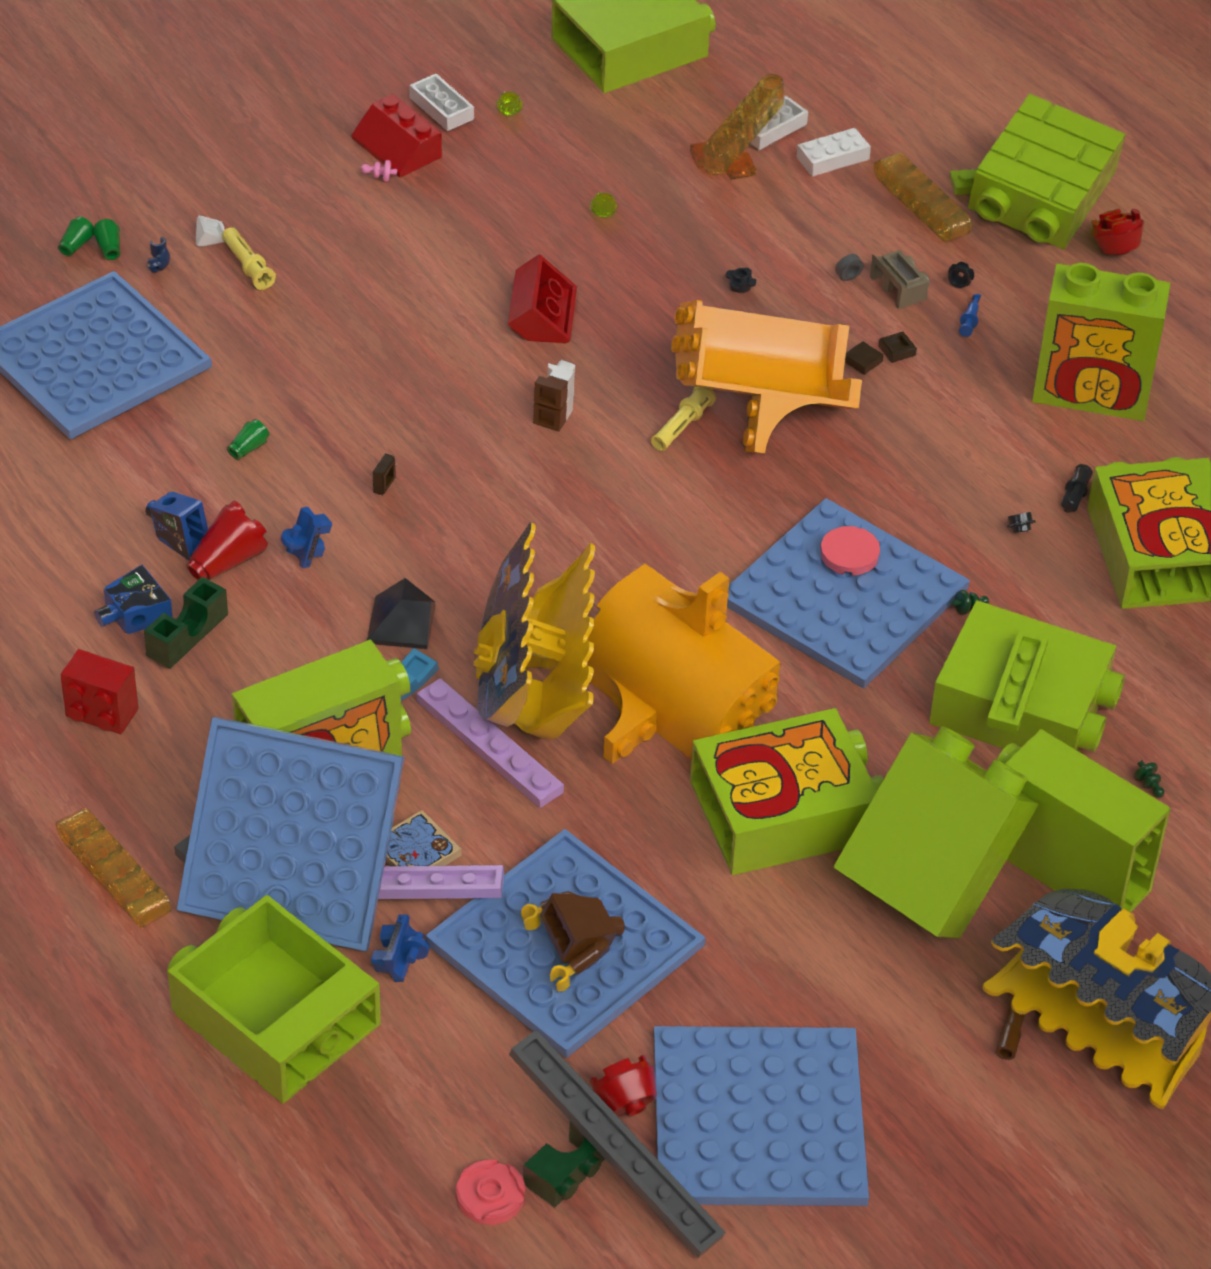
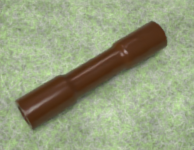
[996,995,1025,1060]

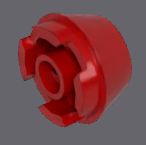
[1091,209,1144,255]
[589,1055,657,1117]

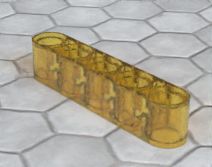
[703,74,785,175]
[874,152,972,242]
[56,807,172,928]

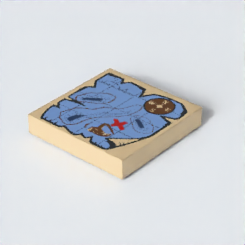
[385,810,462,866]

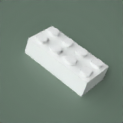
[410,74,474,131]
[737,96,808,150]
[796,128,871,176]

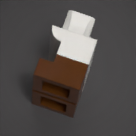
[533,360,576,432]

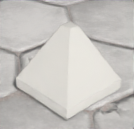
[196,216,225,246]

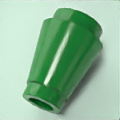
[58,216,94,257]
[93,219,121,260]
[227,419,270,460]

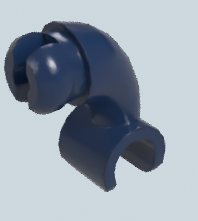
[147,237,170,273]

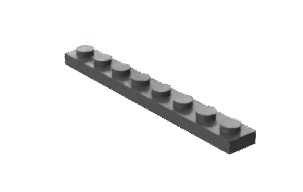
[509,1030,726,1258]

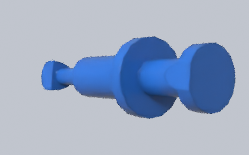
[959,294,981,337]

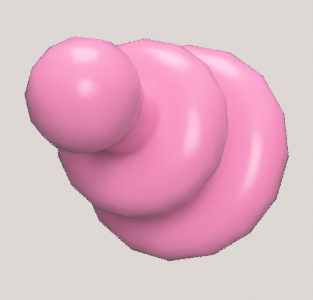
[361,160,397,182]

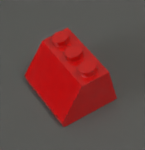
[352,93,442,178]
[508,254,577,344]

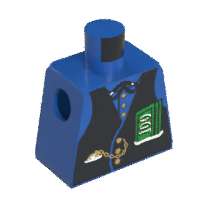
[145,491,208,561]
[94,564,173,634]

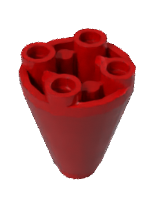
[186,500,268,580]

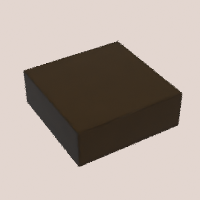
[878,331,917,363]
[845,341,884,375]
[373,453,396,496]

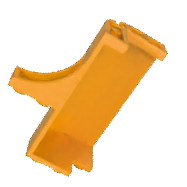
[671,300,862,454]
[587,563,780,764]

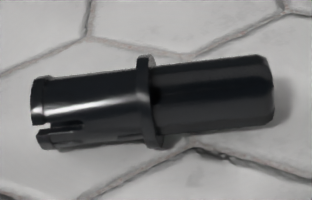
[1061,464,1093,513]

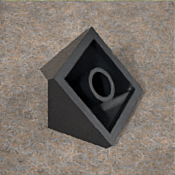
[367,578,435,649]

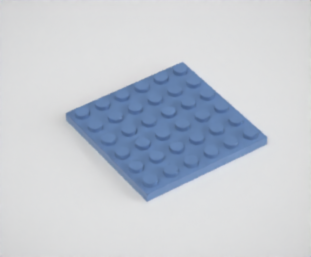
[0,271,212,440]
[727,498,970,689]
[177,717,405,952]
[425,829,706,1058]
[654,1026,869,1206]

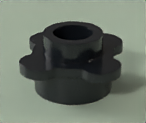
[726,268,757,293]

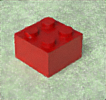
[60,649,139,735]

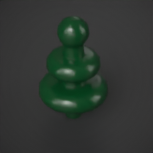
[951,590,989,615]
[1134,760,1165,798]

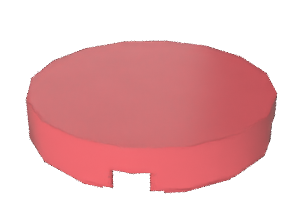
[821,526,880,575]
[455,1159,526,1225]

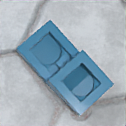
[401,648,439,701]

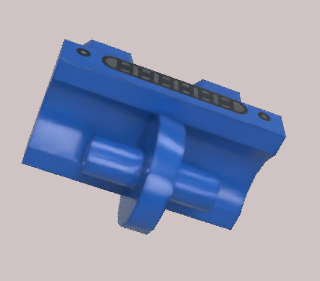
[280,507,332,568]
[371,914,430,982]

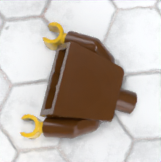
[521,891,625,992]

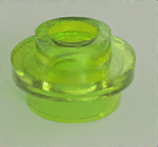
[497,92,523,115]
[590,193,617,217]

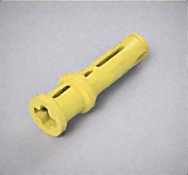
[222,227,276,290]
[651,387,716,451]

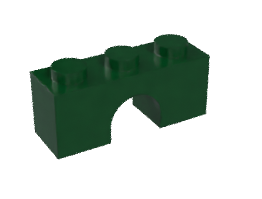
[144,577,228,669]
[523,1121,624,1208]

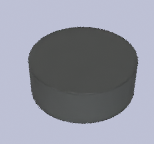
[835,254,864,281]

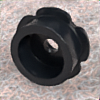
[948,262,975,288]
[1007,512,1036,533]

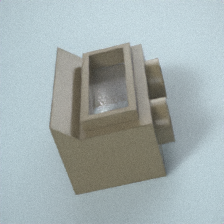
[870,250,930,309]

